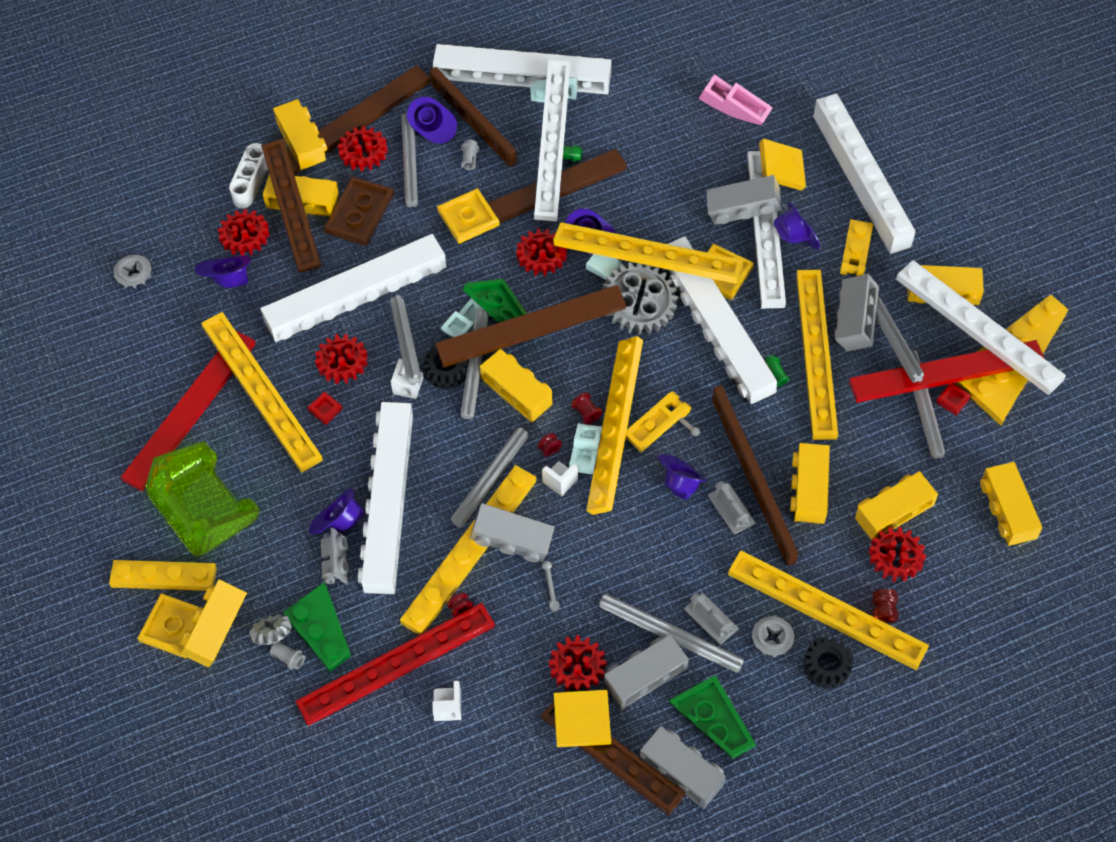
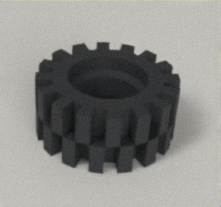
[424,346,468,390]
[803,636,853,689]

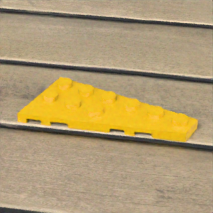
[955,295,1068,425]

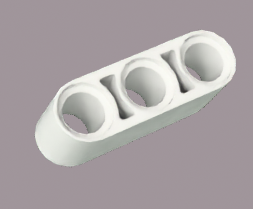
[229,143,268,209]

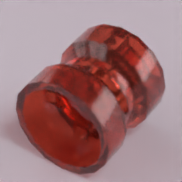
[872,589,899,624]

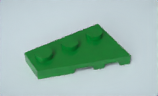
[462,279,527,323]
[283,582,351,672]
[669,675,756,759]

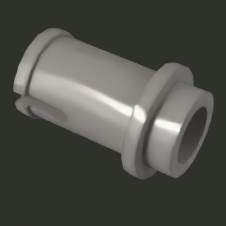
[461,140,479,170]
[270,641,305,670]

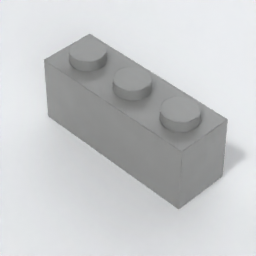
[707,175,782,225]
[835,274,879,351]
[469,503,555,563]
[604,634,689,710]
[640,726,726,809]

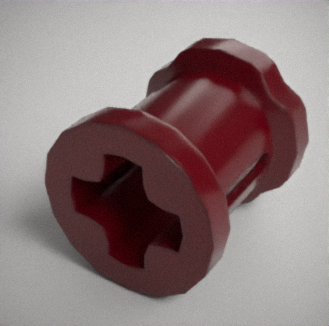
[571,392,603,425]

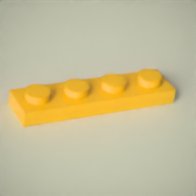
[109,560,217,591]

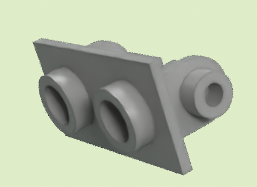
[708,481,756,535]
[321,528,349,584]
[684,593,739,645]

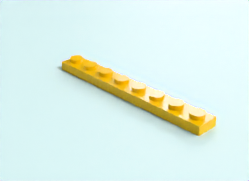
[554,222,743,284]
[796,270,838,440]
[201,312,323,473]
[586,336,643,515]
[400,465,536,635]
[728,550,929,671]

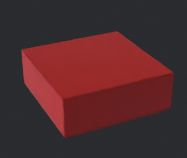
[936,383,971,416]
[307,392,343,425]

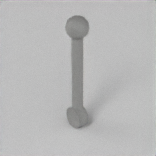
[668,407,700,437]
[542,561,559,612]

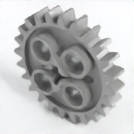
[602,262,678,335]

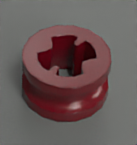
[537,433,562,457]
[447,593,473,617]

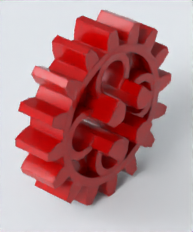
[338,126,388,172]
[218,209,270,256]
[516,228,567,276]
[315,334,368,384]
[868,527,926,582]
[549,635,606,692]

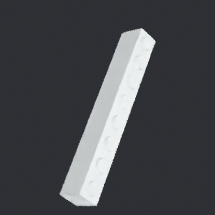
[433,44,611,94]
[813,94,915,254]
[260,234,446,342]
[662,236,777,405]
[358,402,413,594]

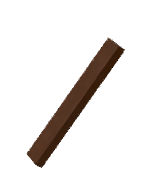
[430,67,517,168]
[261,138,322,273]
[541,701,686,816]

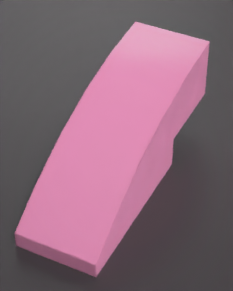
[698,75,773,125]

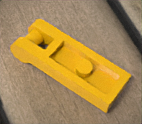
[840,219,873,276]
[625,391,691,453]

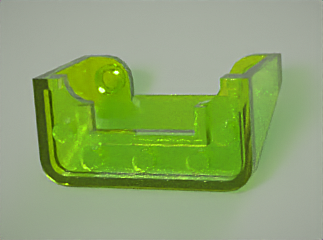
[146,441,260,557]

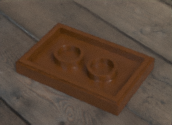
[324,176,394,246]

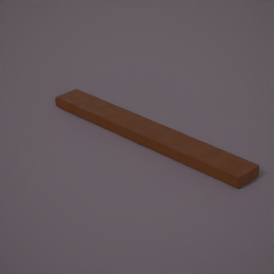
[288,65,431,175]
[488,149,627,224]
[435,285,626,368]
[712,385,799,566]

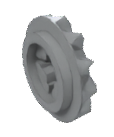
[114,255,152,289]
[249,614,292,645]
[752,616,794,658]

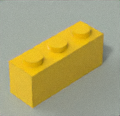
[273,99,327,170]
[263,174,339,217]
[907,265,984,305]
[479,349,552,423]
[790,443,830,524]
[980,462,1043,546]
[855,471,938,540]
[180,579,247,668]

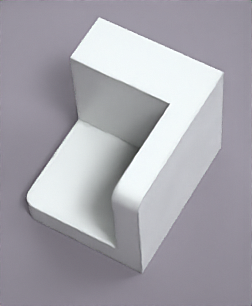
[391,358,424,399]
[542,461,578,497]
[433,681,461,721]

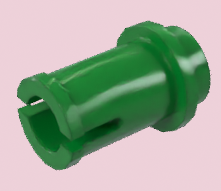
[562,144,582,163]
[764,355,790,387]

